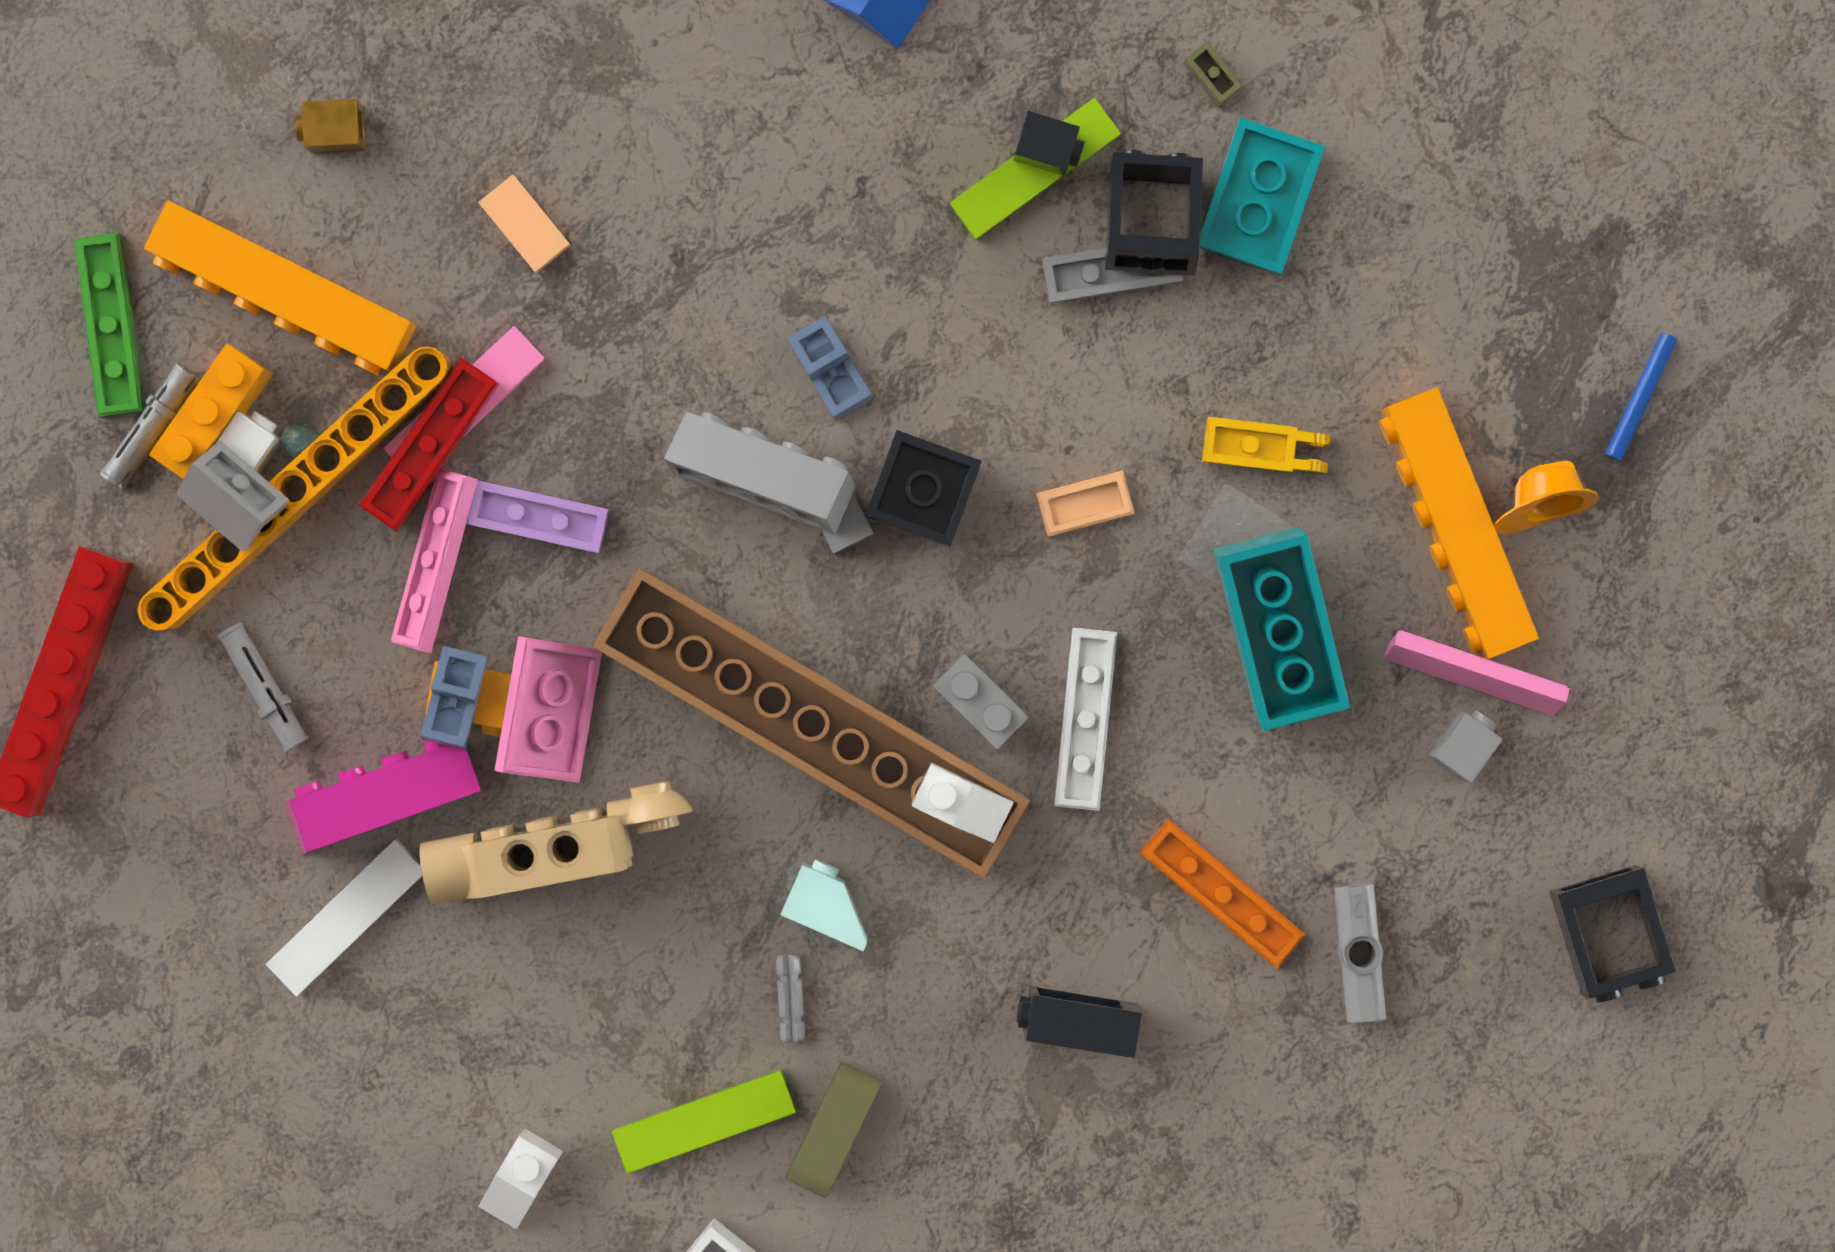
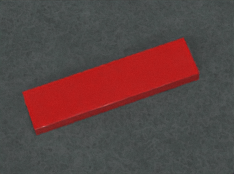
[358,357,500,532]

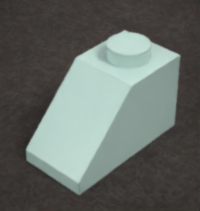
[780,859,867,951]

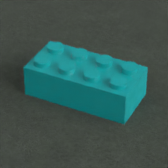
[1212,526,1350,731]

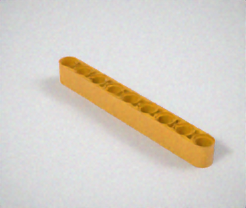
[138,346,452,631]

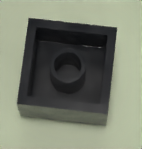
[865,430,982,548]

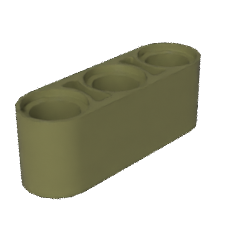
[785,1061,882,1199]

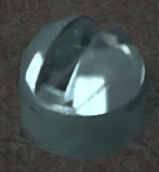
[281,422,319,461]

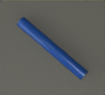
[1604,332,1678,462]

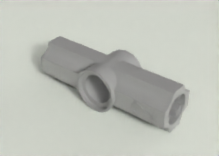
[1334,883,1386,1023]

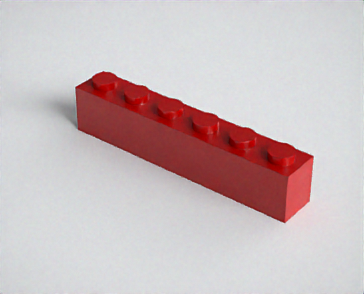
[0,546,134,818]

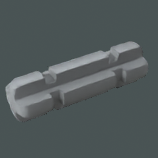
[776,953,805,1043]

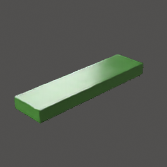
[74,233,145,418]

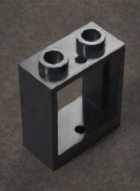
[1105,150,1203,276]
[1549,865,1676,1002]
[1016,986,1142,1058]

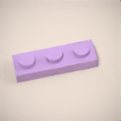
[467,480,610,553]

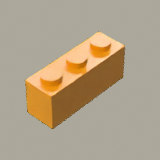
[149,343,274,479]

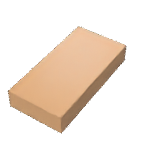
[478,174,571,274]
[1036,470,1135,537]

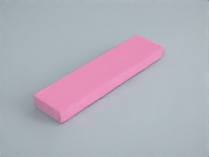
[383,326,547,457]
[391,469,478,653]
[1384,630,1570,716]

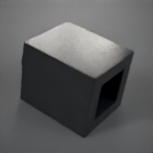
[1013,111,1085,176]

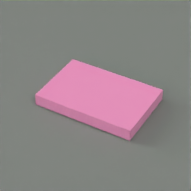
[495,636,603,783]

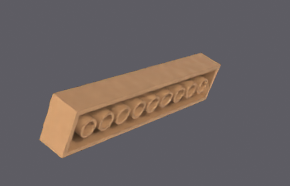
[592,568,1030,879]

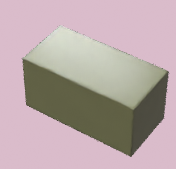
[1183,42,1243,107]

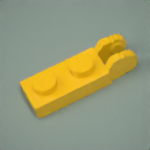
[1202,417,1331,474]

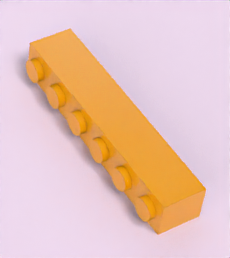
[143,200,417,376]
[1379,387,1539,659]

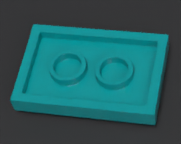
[1200,117,1325,276]

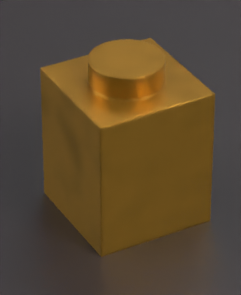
[295,99,366,153]

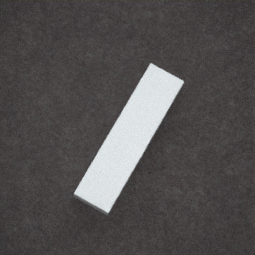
[1054,628,1118,811]
[265,839,422,997]

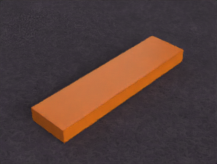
[1139,818,1306,969]

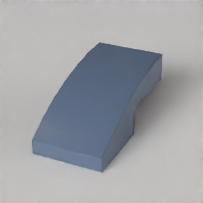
[787,316,874,422]
[420,646,488,750]

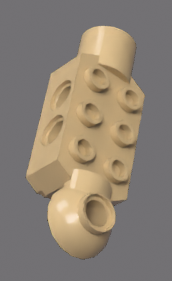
[420,781,693,905]

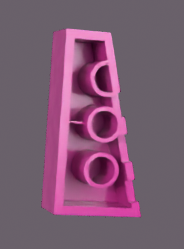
[285,742,481,854]

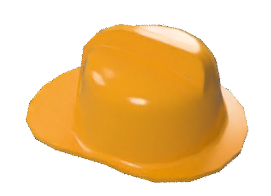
[1494,461,1599,535]

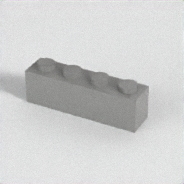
[664,411,857,535]

